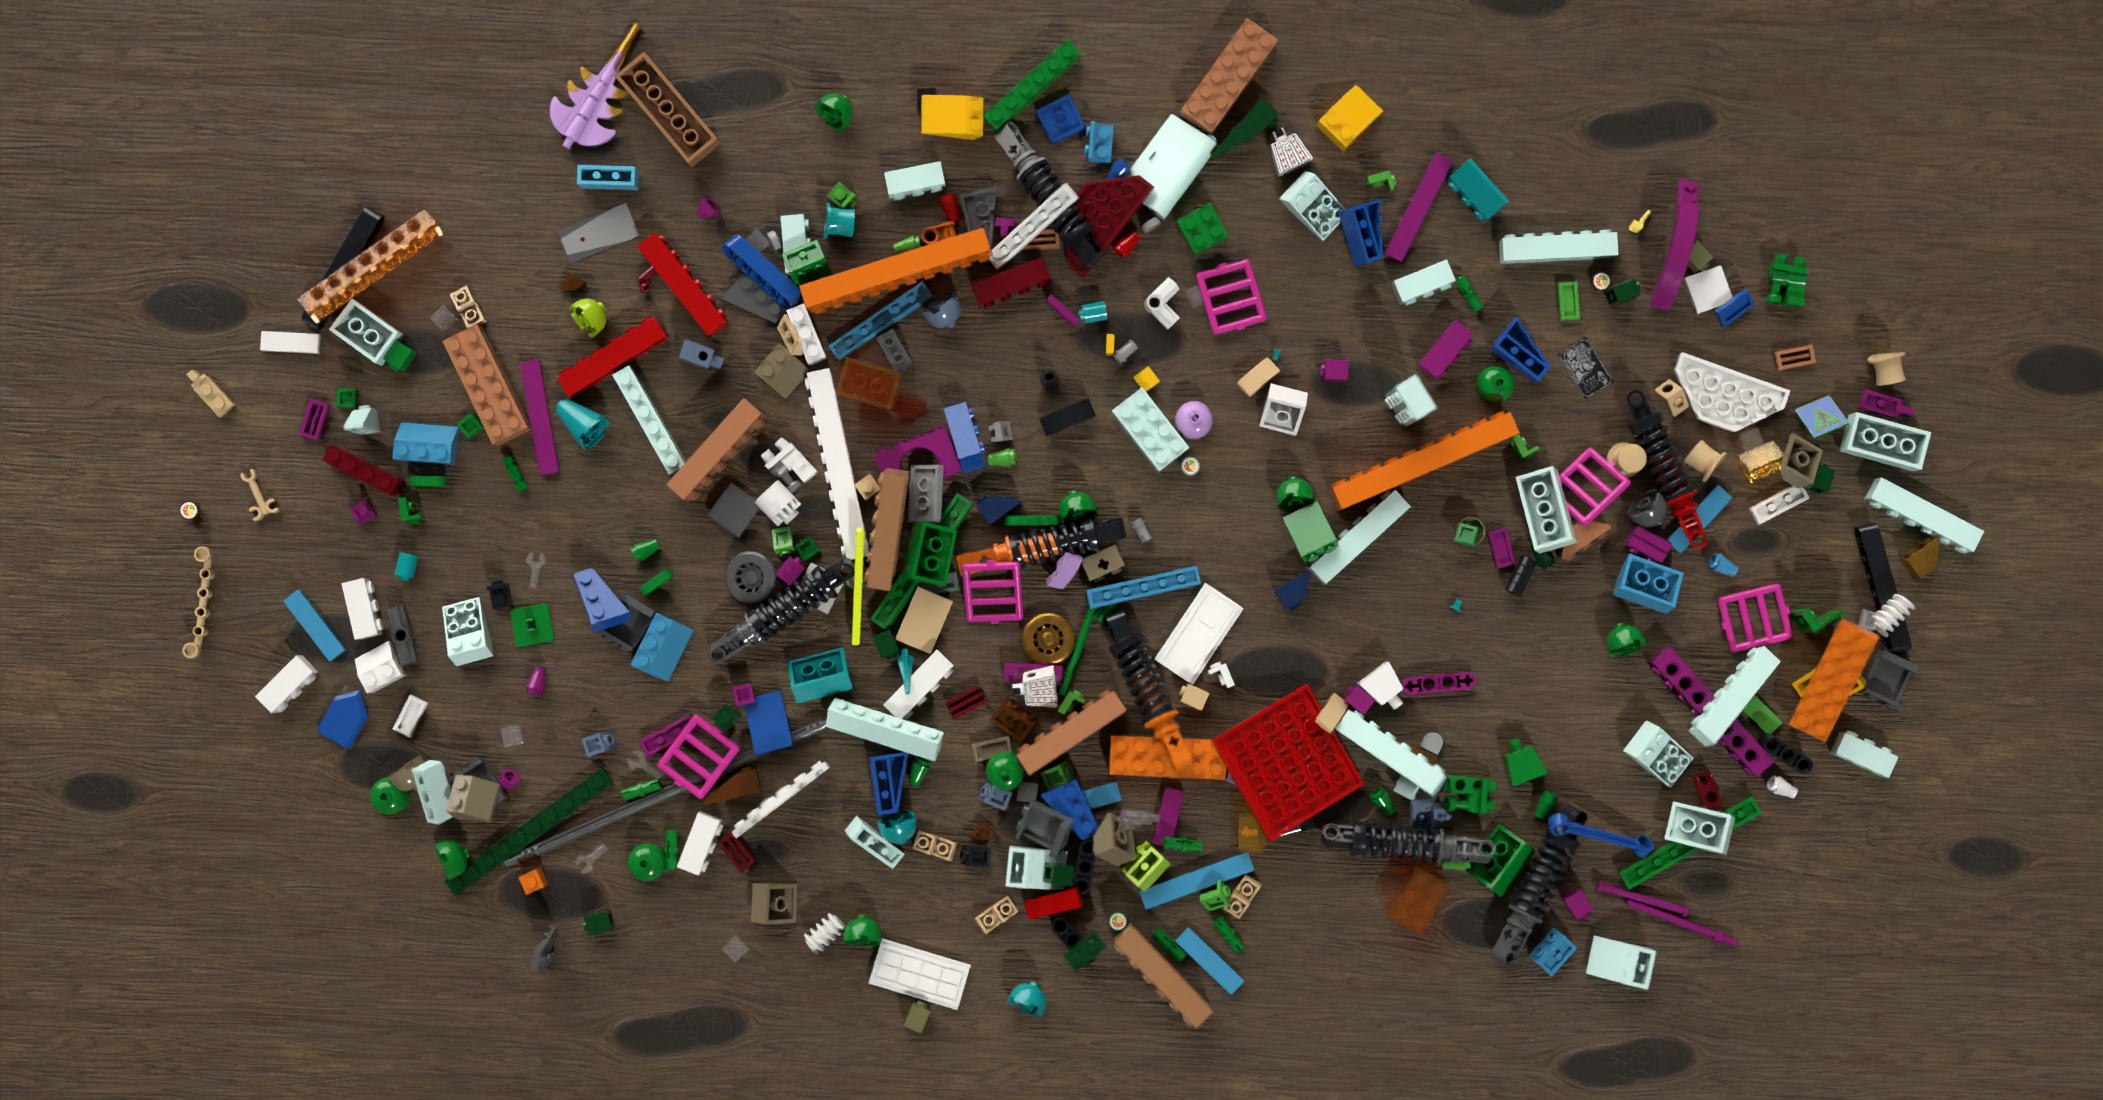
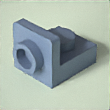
[582,730,616,757]
[979,782,1012,811]

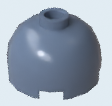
[922,293,961,329]

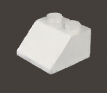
[1259,384,1308,436]
[355,641,408,693]

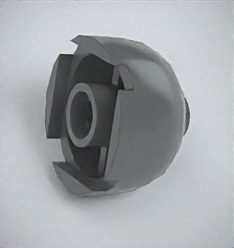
[1628,489,1668,527]

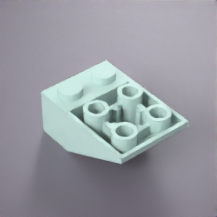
[1279,171,1345,241]
[442,597,493,666]
[1623,720,1693,788]
[1006,845,1067,890]
[1586,936,1656,989]

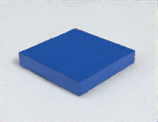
[1035,94,1086,145]

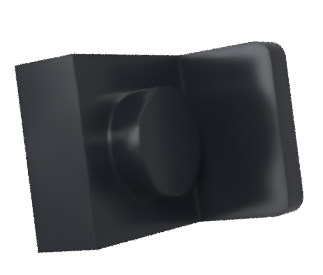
[486,580,513,610]
[960,845,991,867]

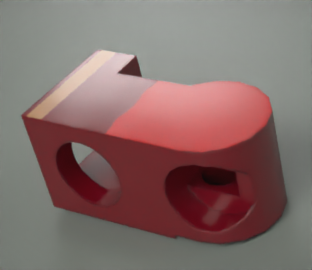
[1693,771,1723,809]

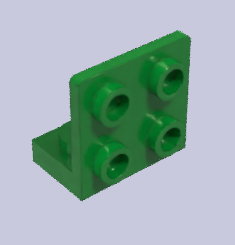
[782,240,833,289]
[1790,608,1846,634]

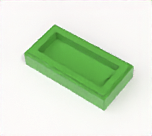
[1557,281,1580,321]
[1742,695,1783,734]

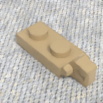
[186,369,235,418]

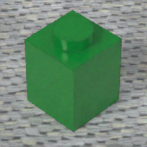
[383,340,417,372]

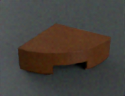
[559,272,587,292]
[970,821,997,841]

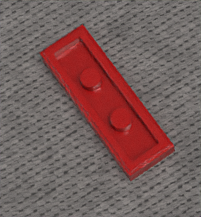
[1023,887,1083,920]

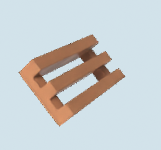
[1022,229,1060,251]
[1773,345,1816,371]

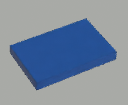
[744,690,794,756]

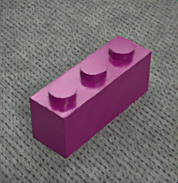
[1417,320,1473,380]

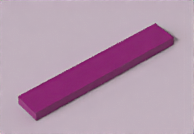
[1384,152,1453,263]
[520,359,560,476]

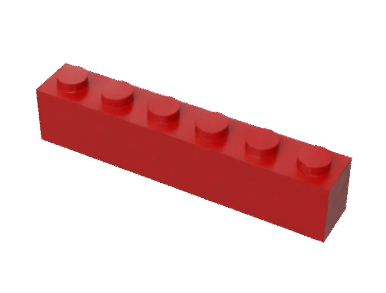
[637,232,728,338]
[556,316,669,399]

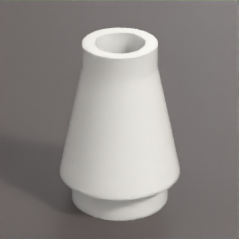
[1767,775,1798,799]

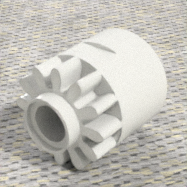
[754,480,801,526]

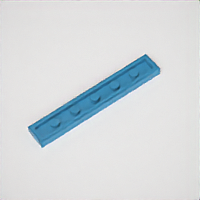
[828,281,933,362]
[1085,566,1201,609]
[1139,851,1254,909]

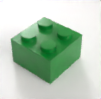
[1175,203,1229,257]

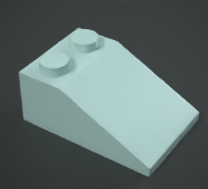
[1664,801,1735,855]

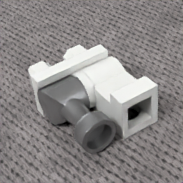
[761,438,818,494]

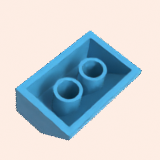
[392,422,459,465]
[1613,554,1684,614]
[630,613,694,681]

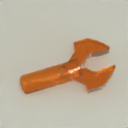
[1405,743,1438,763]

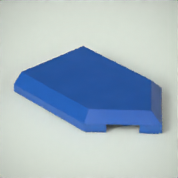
[317,690,369,749]

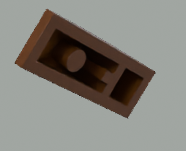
[703,766,762,806]

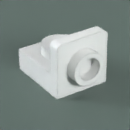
[1208,662,1235,688]

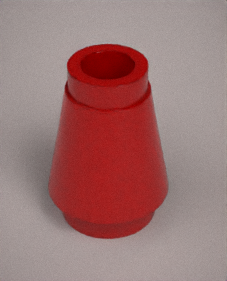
[940,193,960,222]
[1113,231,1141,258]

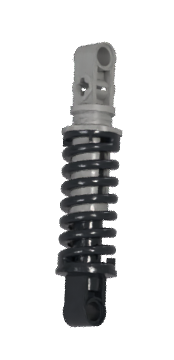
[995,121,1105,268]

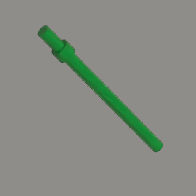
[1059,585,1101,696]

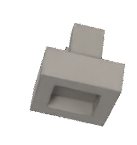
[989,421,1013,442]

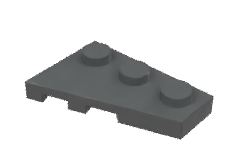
[959,186,997,247]
[721,273,787,324]
[530,925,557,972]

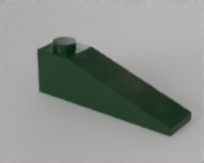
[1210,98,1279,161]

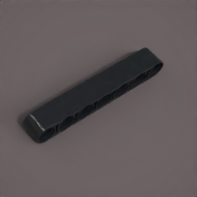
[301,207,385,330]
[1854,522,1912,654]

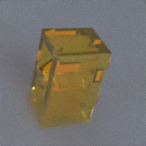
[1738,441,1784,483]
[1238,812,1266,852]

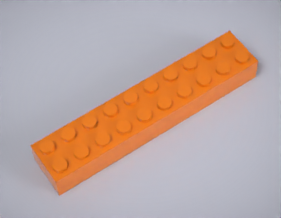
[800,227,993,314]
[1328,411,1520,511]

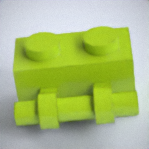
[1120,841,1171,892]

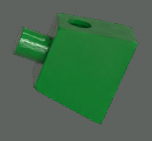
[1503,738,1548,786]

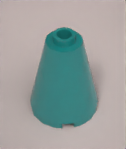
[556,399,609,449]

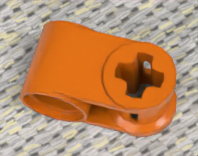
[922,221,956,246]

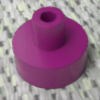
[499,769,520,789]

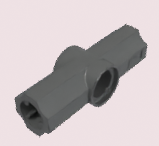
[387,605,418,665]

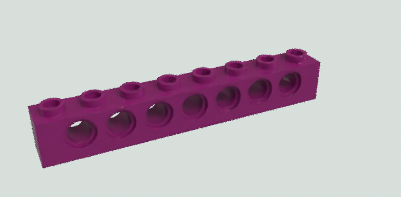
[1648,646,1774,777]

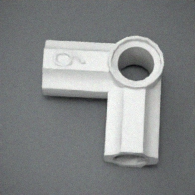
[1144,277,1180,330]

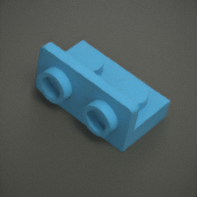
[1085,121,1114,164]
[1529,928,1577,977]

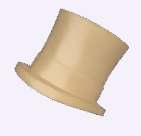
[1867,352,1906,386]
[1684,440,1727,482]
[1607,443,1646,478]

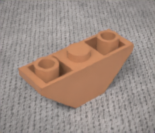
[1558,521,1611,561]

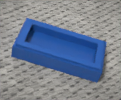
[1714,288,1755,327]

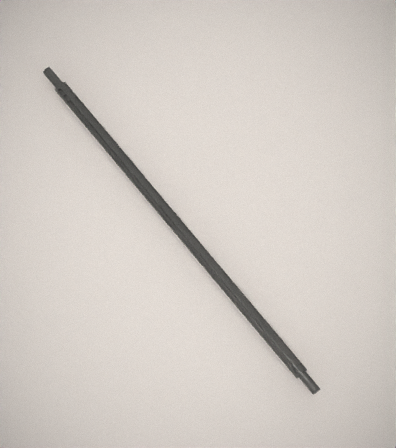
[504,719,827,867]

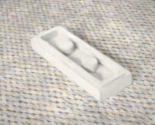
[260,331,321,354]
[1748,485,1809,525]

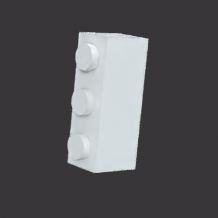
[786,303,827,366]
[341,578,384,640]
[255,655,319,713]
[677,811,723,875]

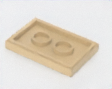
[895,586,953,654]

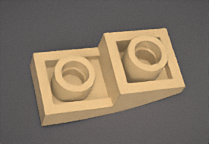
[450,285,486,329]
[1237,357,1280,397]
[1315,693,1349,733]
[912,830,958,861]
[1223,874,1261,919]
[974,896,1018,935]

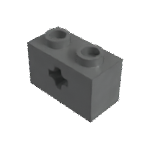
[876,329,913,374]

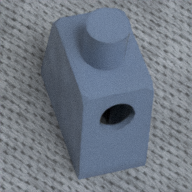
[679,339,724,370]

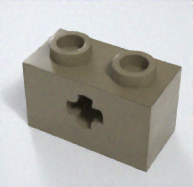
[1081,544,1125,583]

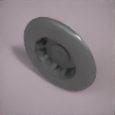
[726,551,776,604]

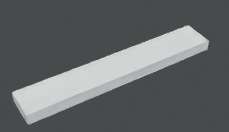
[990,183,1079,270]

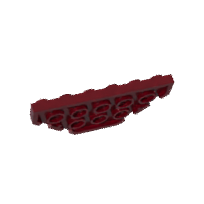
[1067,175,1155,279]

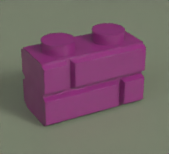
[1624,525,1672,564]

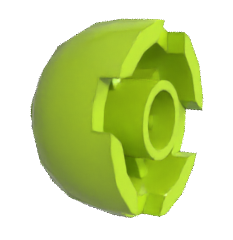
[569,298,606,337]

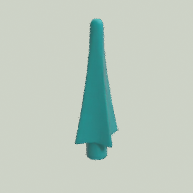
[896,649,914,695]

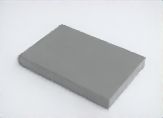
[908,465,944,523]

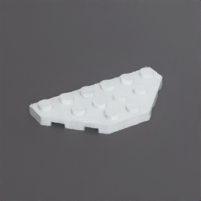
[1674,352,1790,432]
[732,761,830,838]

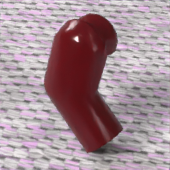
[638,265,658,293]

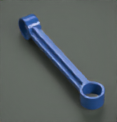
[1548,814,1654,857]

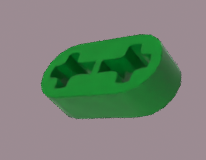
[410,476,447,487]
[639,568,674,597]

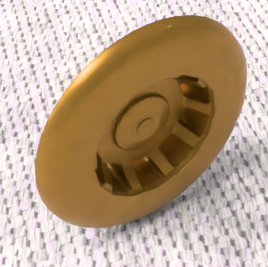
[1021,612,1075,665]

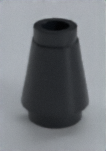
[1040,370,1059,389]

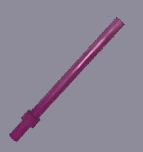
[1625,898,1738,947]

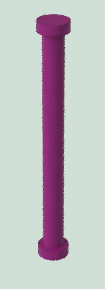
[1596,880,1689,917]

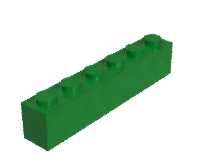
[983,39,1081,133]

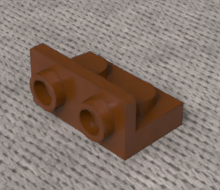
[990,697,1038,742]

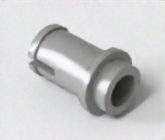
[1113,340,1138,363]
[1131,518,1153,543]

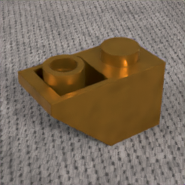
[1900,537,1940,579]

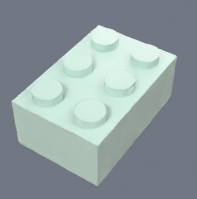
[329,299,404,366]

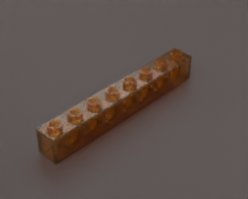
[297,209,443,323]

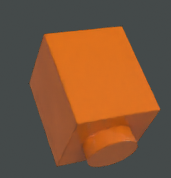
[518,867,549,895]

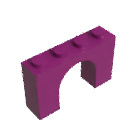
[874,426,963,493]

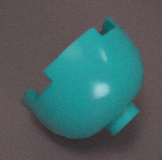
[877,809,917,845]
[1007,982,1047,1017]

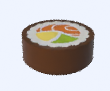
[1591,272,1611,292]
[179,501,201,520]

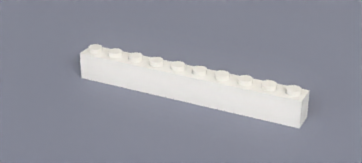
[805,368,870,560]

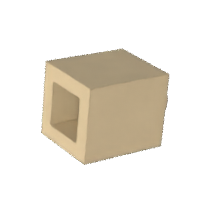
[854,474,881,501]
[1178,683,1209,711]

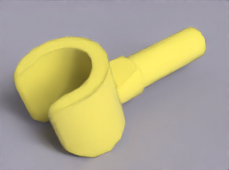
[1629,210,1652,233]

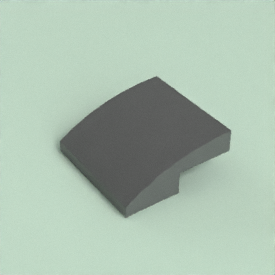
[708,483,760,538]

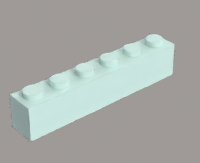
[1499,229,1619,264]
[613,366,686,476]
[1865,477,1984,554]
[1308,490,1411,585]
[1689,646,1781,747]
[826,698,944,761]
[1335,710,1447,797]

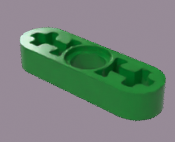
[1004,516,1060,526]

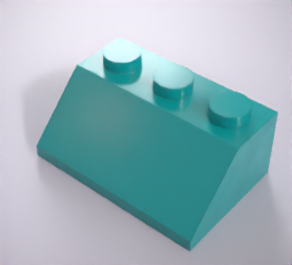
[1447,158,1509,223]
[788,647,853,704]

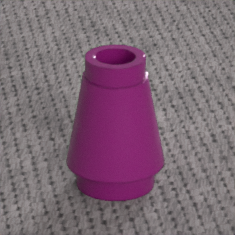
[525,667,546,696]

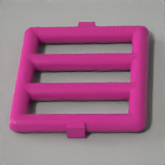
[1196,259,1267,335]
[1559,447,1631,526]
[962,560,1023,624]
[1717,583,1793,653]
[657,715,740,799]

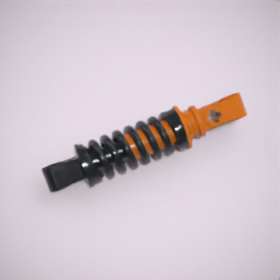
[956,516,1127,576]
[1103,610,1193,773]

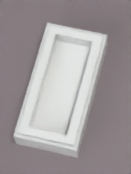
[393,694,428,738]

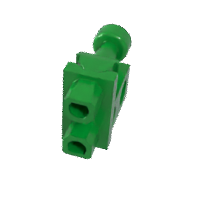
[1766,254,1809,308]
[1443,774,1496,814]

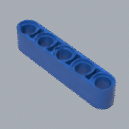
[722,234,803,310]

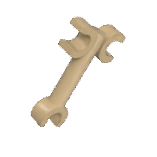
[241,469,280,521]

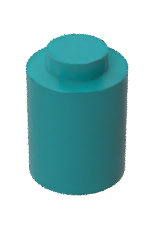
[1079,301,1108,324]
[394,552,419,581]

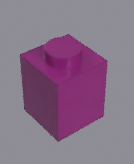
[1320,360,1349,381]
[776,556,807,587]
[1344,685,1375,715]
[1561,888,1594,920]

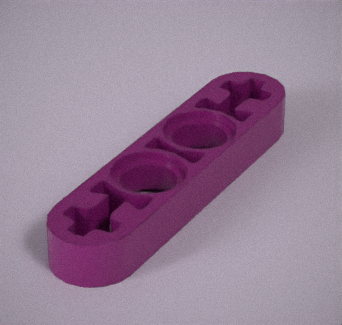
[1401,672,1476,695]

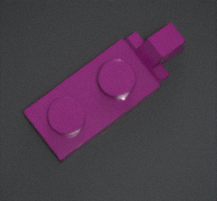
[1858,389,1915,419]

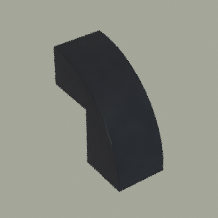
[1039,398,1096,437]

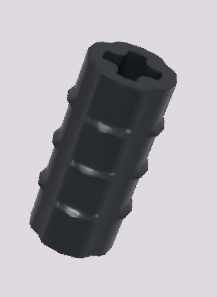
[1505,555,1537,597]

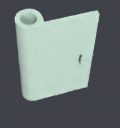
[1124,114,1218,219]

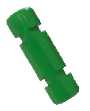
[502,456,528,492]

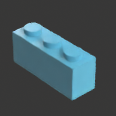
[577,165,639,190]

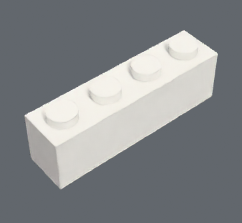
[884,649,954,720]

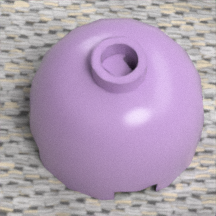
[1175,401,1213,439]

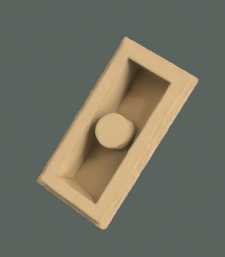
[777,314,803,355]

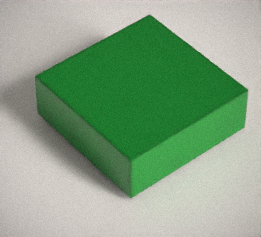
[336,388,358,409]
[457,412,484,440]
[1454,523,1479,547]
[794,536,821,563]

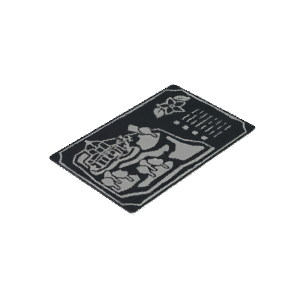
[1558,337,1614,399]

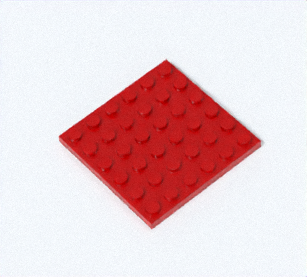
[1211,683,1364,842]

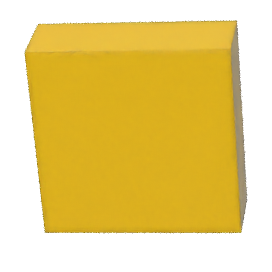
[1106,334,1115,356]
[1133,366,1160,392]

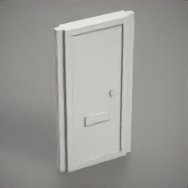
[1155,583,1244,685]
[869,938,971,1010]

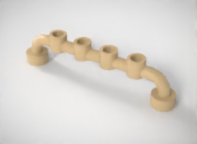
[182,546,215,658]

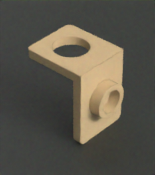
[1655,379,1689,417]

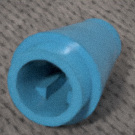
[1707,553,1738,577]

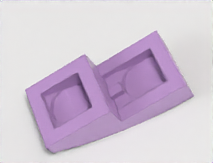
[1046,552,1083,589]

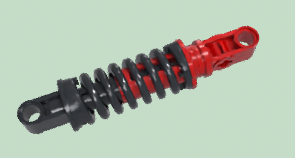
[1627,390,1707,549]

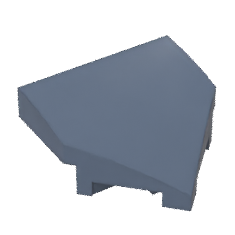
[1409,799,1452,831]

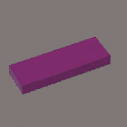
[1004,662,1062,686]
[639,714,700,758]
[1152,787,1184,846]

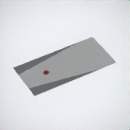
[558,203,639,263]

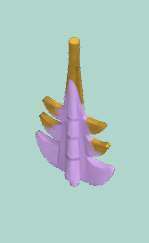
[550,23,641,149]

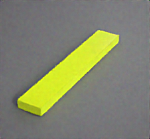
[852,528,864,645]

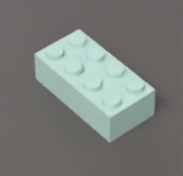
[1384,375,1436,428]
[1111,388,1189,473]
[1839,412,1931,471]
[1516,466,1577,553]

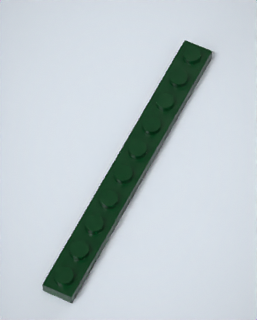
[444,768,614,897]

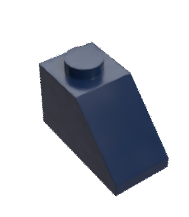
[976,495,1021,526]
[1274,571,1310,611]

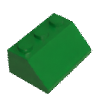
[902,521,957,587]
[1465,824,1535,897]

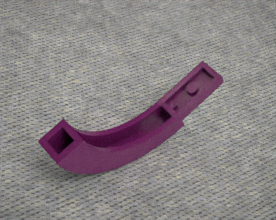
[1651,179,1700,311]

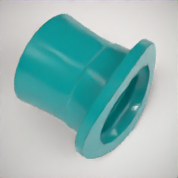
[823,202,855,239]

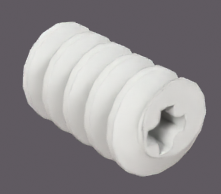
[1870,594,1915,637]
[804,913,845,955]

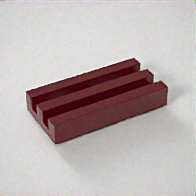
[945,685,988,719]
[717,830,756,872]

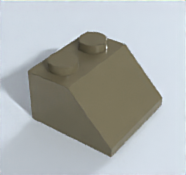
[754,343,811,399]
[1780,433,1823,488]
[446,775,501,822]
[1093,813,1136,866]
[751,882,798,925]

